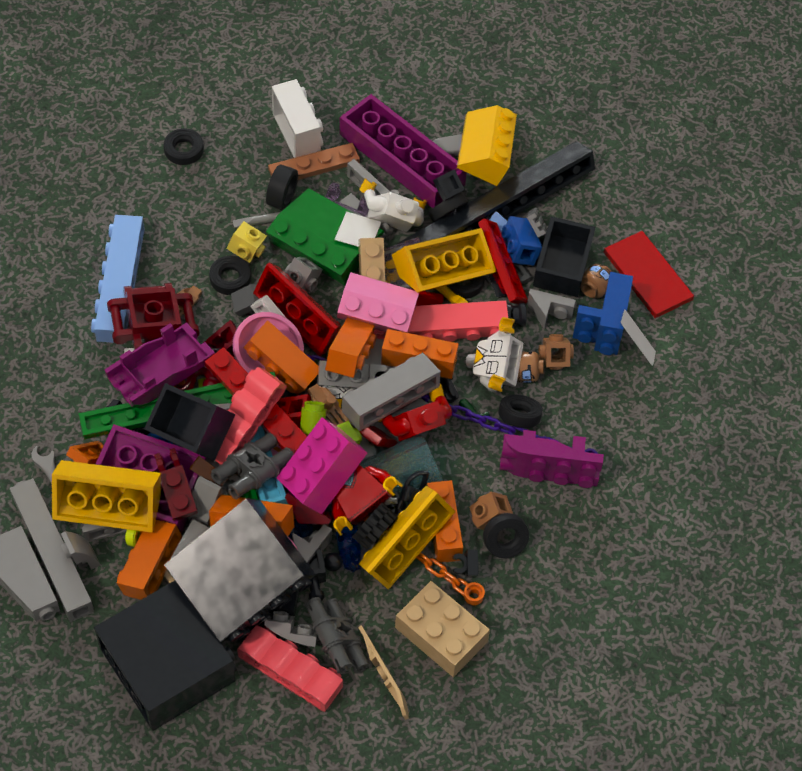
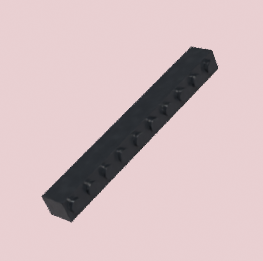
[397,141,595,247]

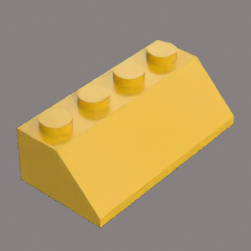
[457,105,517,186]
[392,228,497,293]
[52,460,161,533]
[359,486,456,590]

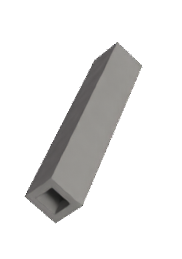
[9,478,94,622]

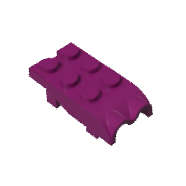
[105,322,215,407]
[499,430,604,488]

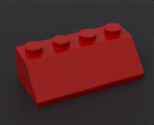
[253,262,342,356]

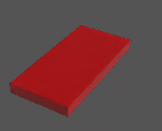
[603,231,694,318]

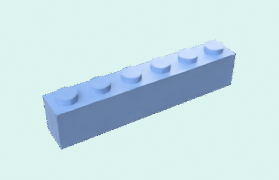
[91,215,145,343]

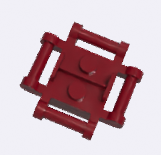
[107,283,200,350]

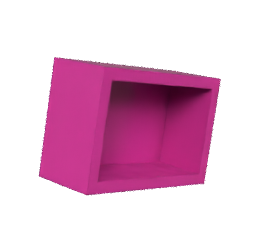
[277,417,367,514]

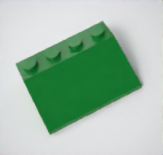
[266,188,384,286]

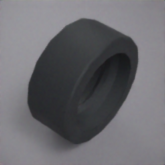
[266,164,298,210]

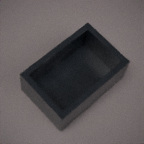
[533,216,596,297]
[144,383,236,461]

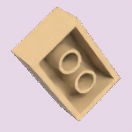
[395,581,490,677]

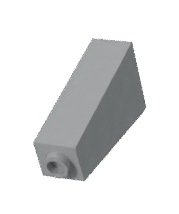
[0,526,60,622]

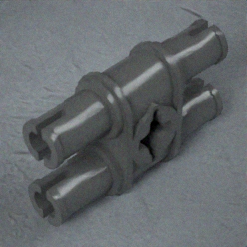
[211,433,294,500]
[305,597,370,674]

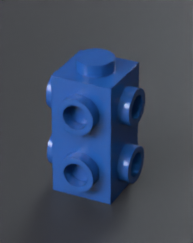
[502,216,542,265]

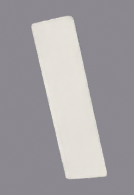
[621,310,656,366]

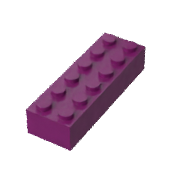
[340,94,467,208]

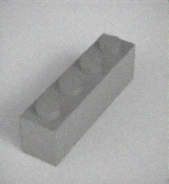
[342,353,441,431]

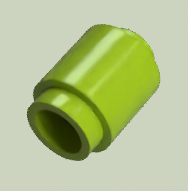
[300,401,326,436]

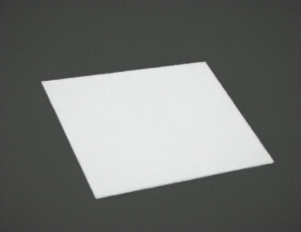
[334,211,381,247]

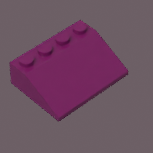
[96,424,207,533]

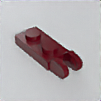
[154,448,198,521]

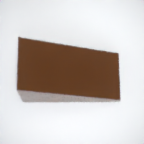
[189,456,227,487]

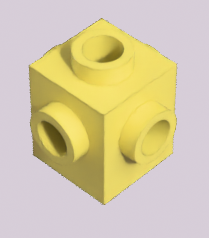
[226,221,267,263]

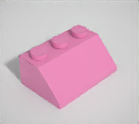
[337,273,419,333]

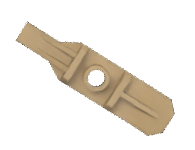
[358,625,409,720]

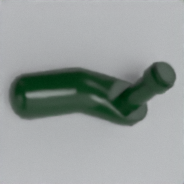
[459,398,490,420]

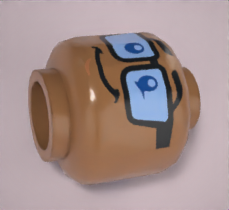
[581,264,612,298]
[517,352,544,382]

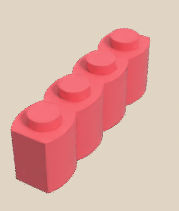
[215,367,287,465]
[237,625,343,712]

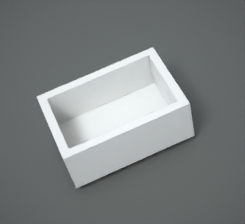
[272,79,323,158]

